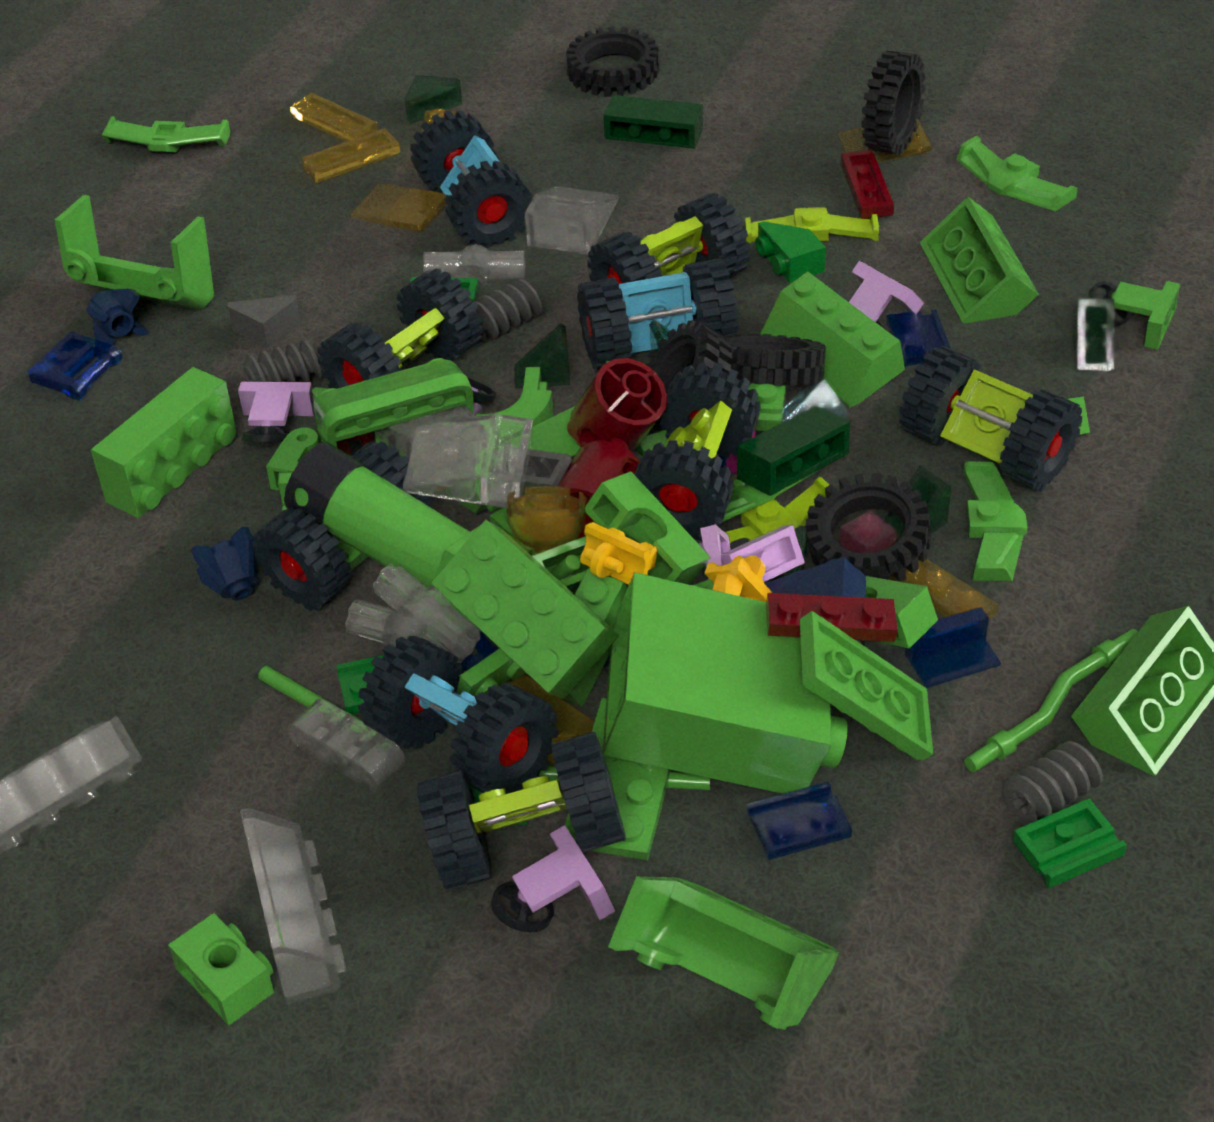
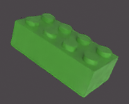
[91,367,237,518]
[431,520,619,699]

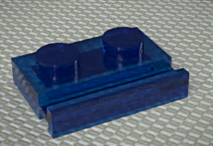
[886,310,951,366]
[747,782,852,860]

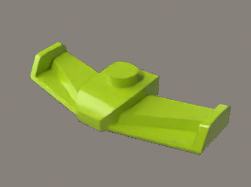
[745,207,879,244]
[699,476,829,543]

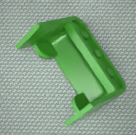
[55,195,214,310]
[313,358,474,447]
[608,876,839,1030]

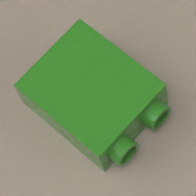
[603,572,847,795]

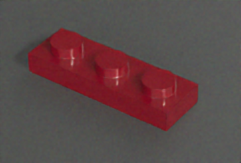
[841,150,894,219]
[766,593,898,642]

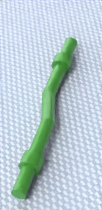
[964,629,1138,773]

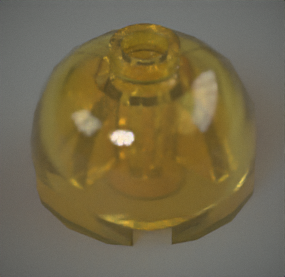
[506,486,587,554]

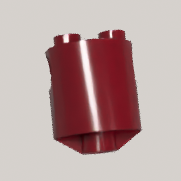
[567,358,667,453]
[547,437,640,542]

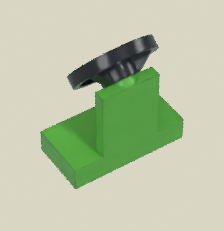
[1088,281,1180,350]

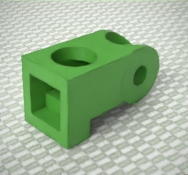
[266,428,319,491]

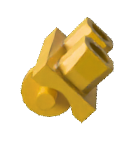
[580,522,658,585]
[704,555,773,602]

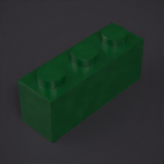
[603,95,703,149]
[737,405,850,496]

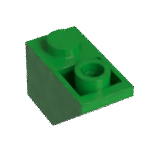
[755,221,826,283]

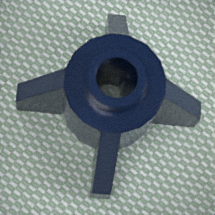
[86,288,149,353]
[191,527,258,600]

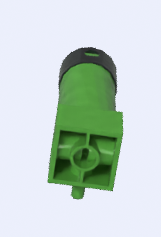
[284,441,532,642]

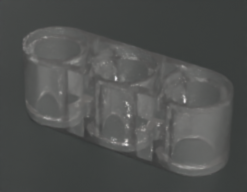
[287,699,406,792]

